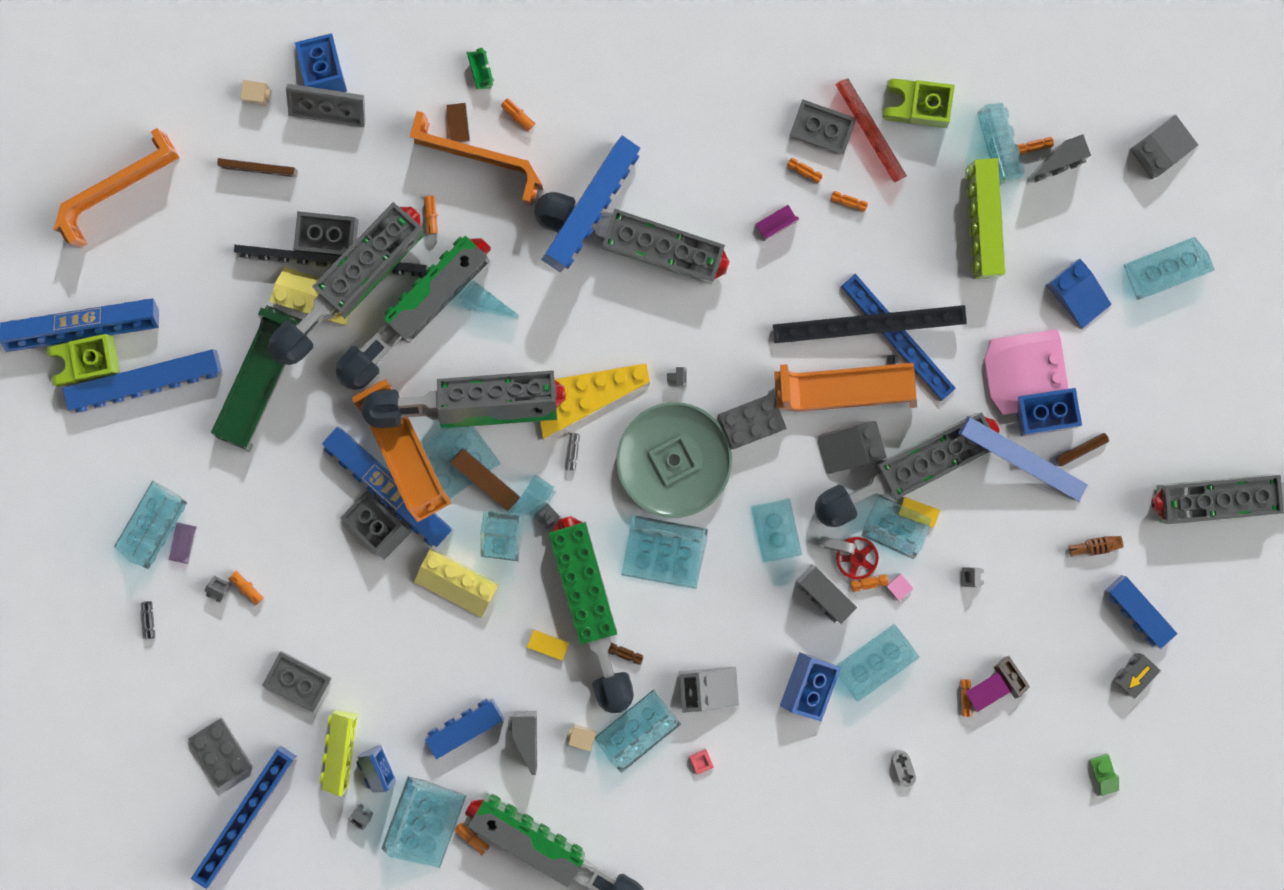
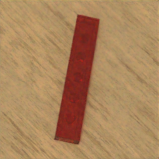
[835,78,907,183]

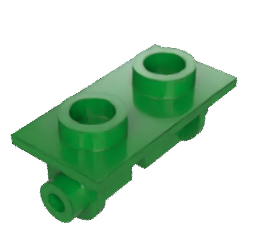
[466,48,494,89]

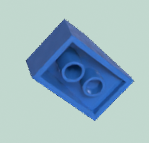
[295,33,347,92]
[1046,258,1112,329]
[356,745,396,793]

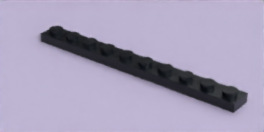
[234,244,429,277]
[773,305,967,344]

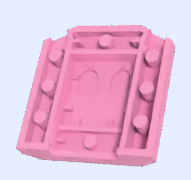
[984,329,1068,415]

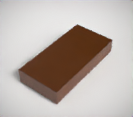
[447,103,470,143]

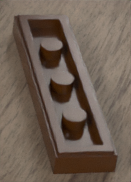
[217,158,298,178]
[450,448,520,511]

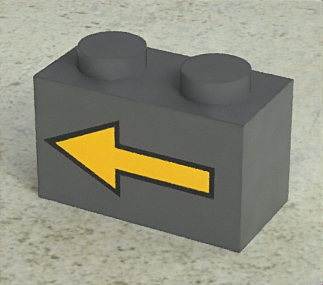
[1113,653,1161,699]

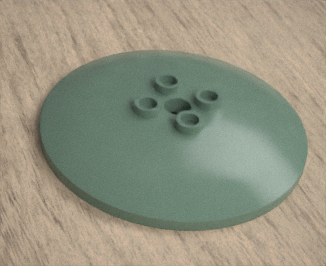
[617,402,732,518]

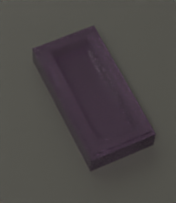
[168,522,197,564]

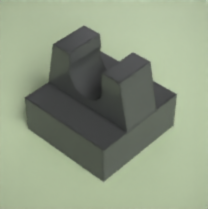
[667,367,687,387]
[534,503,560,530]
[962,567,984,587]
[205,576,231,603]
[348,804,374,831]

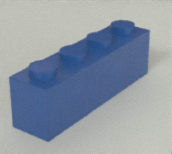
[1105,575,1178,649]
[425,698,504,760]

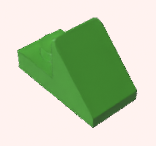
[1089,754,1119,796]

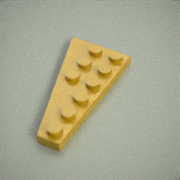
[540,363,650,439]

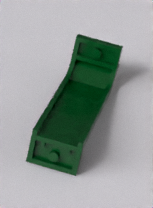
[211,305,302,452]

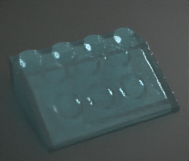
[423,426,501,499]
[621,515,708,589]
[381,776,466,868]

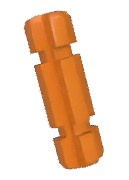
[1016,137,1054,155]
[787,158,823,184]
[830,191,868,212]
[851,574,888,592]
[960,679,972,717]

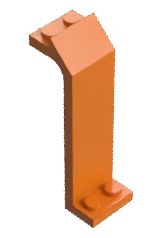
[410,111,544,207]
[53,128,180,248]
[774,363,917,412]
[352,379,452,522]

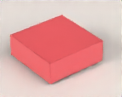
[689,749,714,775]

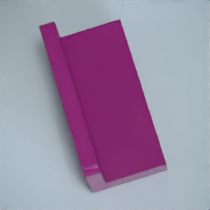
[755,205,799,241]
[966,673,1010,712]

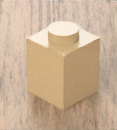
[240,80,272,106]
[566,724,596,752]

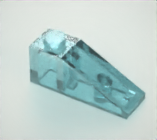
[459,280,520,319]
[504,474,556,525]

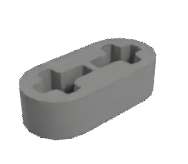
[818,536,856,555]
[892,750,916,787]

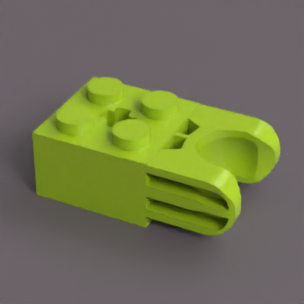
[882,79,955,128]
[46,334,120,387]

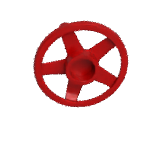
[835,537,879,580]

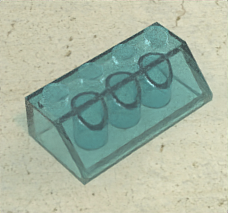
[977,103,1025,185]
[1124,237,1215,300]
[114,480,188,569]
[837,624,920,702]
[595,689,681,773]

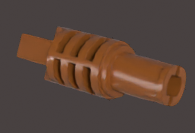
[1068,536,1124,557]

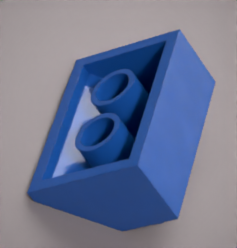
[1017,388,1082,437]
[780,652,841,722]

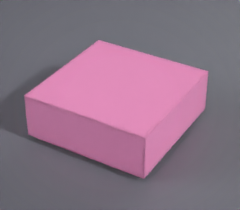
[886,574,913,601]

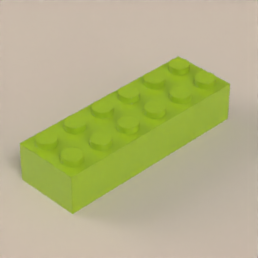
[965,158,1005,279]

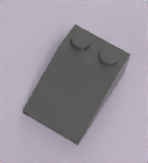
[1130,115,1198,179]
[818,421,887,474]
[340,490,411,560]
[508,711,537,775]

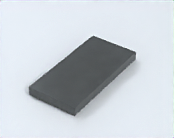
[286,84,366,127]

